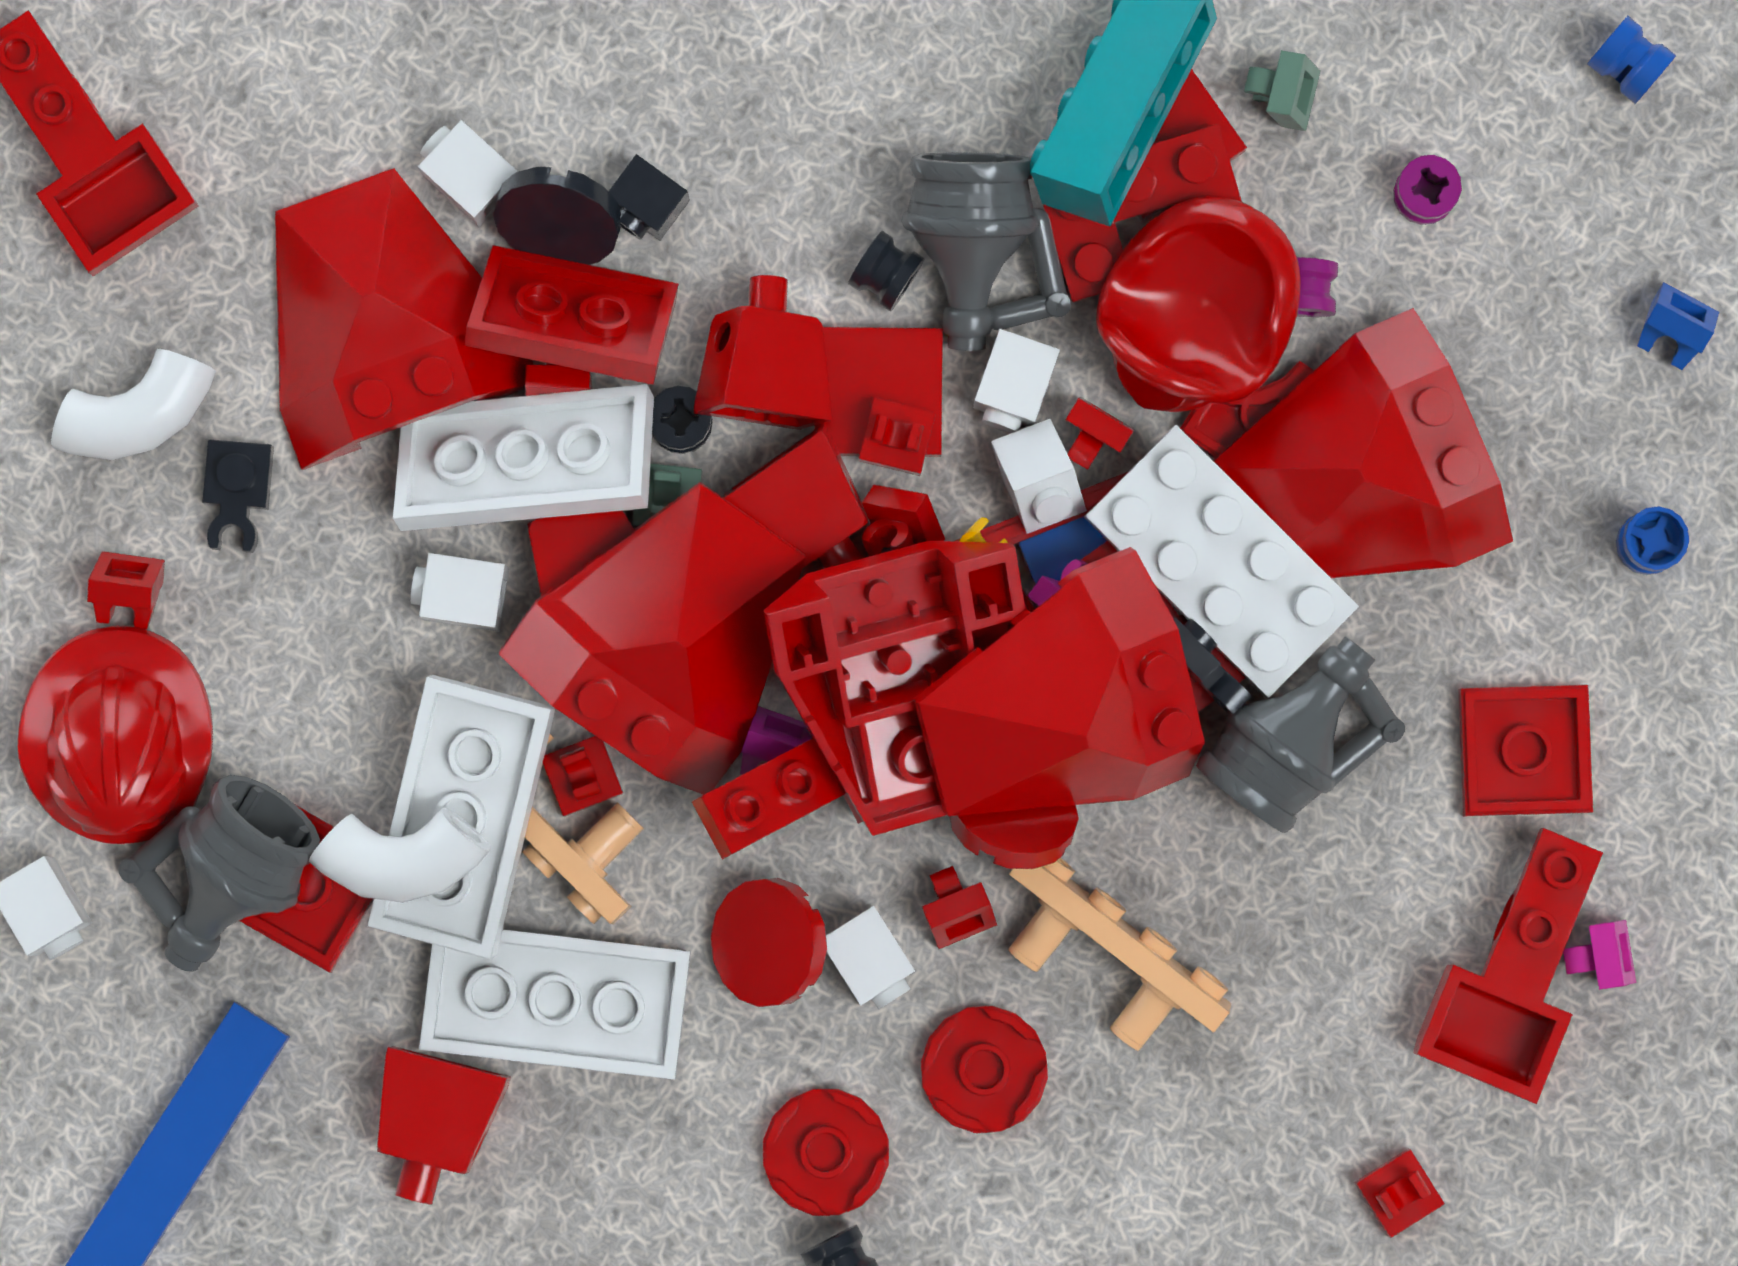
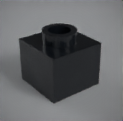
[608,154,690,241]

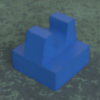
[1637,282,1719,370]

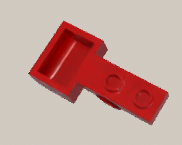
[0,10,199,276]
[692,713,863,860]
[1413,828,1603,1104]

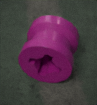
[1393,155,1462,225]
[1297,257,1338,318]

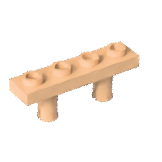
[522,734,644,925]
[1008,858,1232,1051]

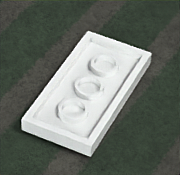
[393,384,654,531]
[1084,425,1359,698]
[368,675,555,960]
[419,929,691,1080]

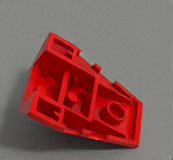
[275,168,534,470]
[1213,308,1513,578]
[499,482,806,795]
[763,541,1025,836]
[914,547,1205,816]

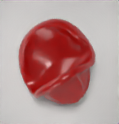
[1096,196,1301,412]
[18,626,213,844]

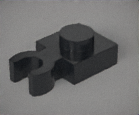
[202,440,274,553]
[1173,617,1251,714]

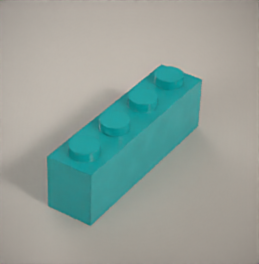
[1030,0,1217,226]

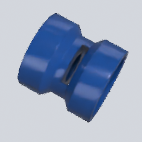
[1587,15,1676,104]
[1616,506,1689,575]

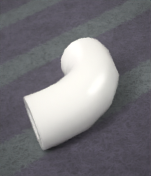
[51,349,216,460]
[309,808,491,903]

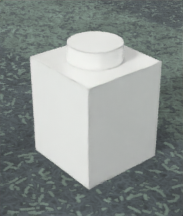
[418,120,518,227]
[973,329,1060,433]
[991,419,1086,534]
[410,553,509,632]
[0,856,93,960]
[826,906,915,1010]

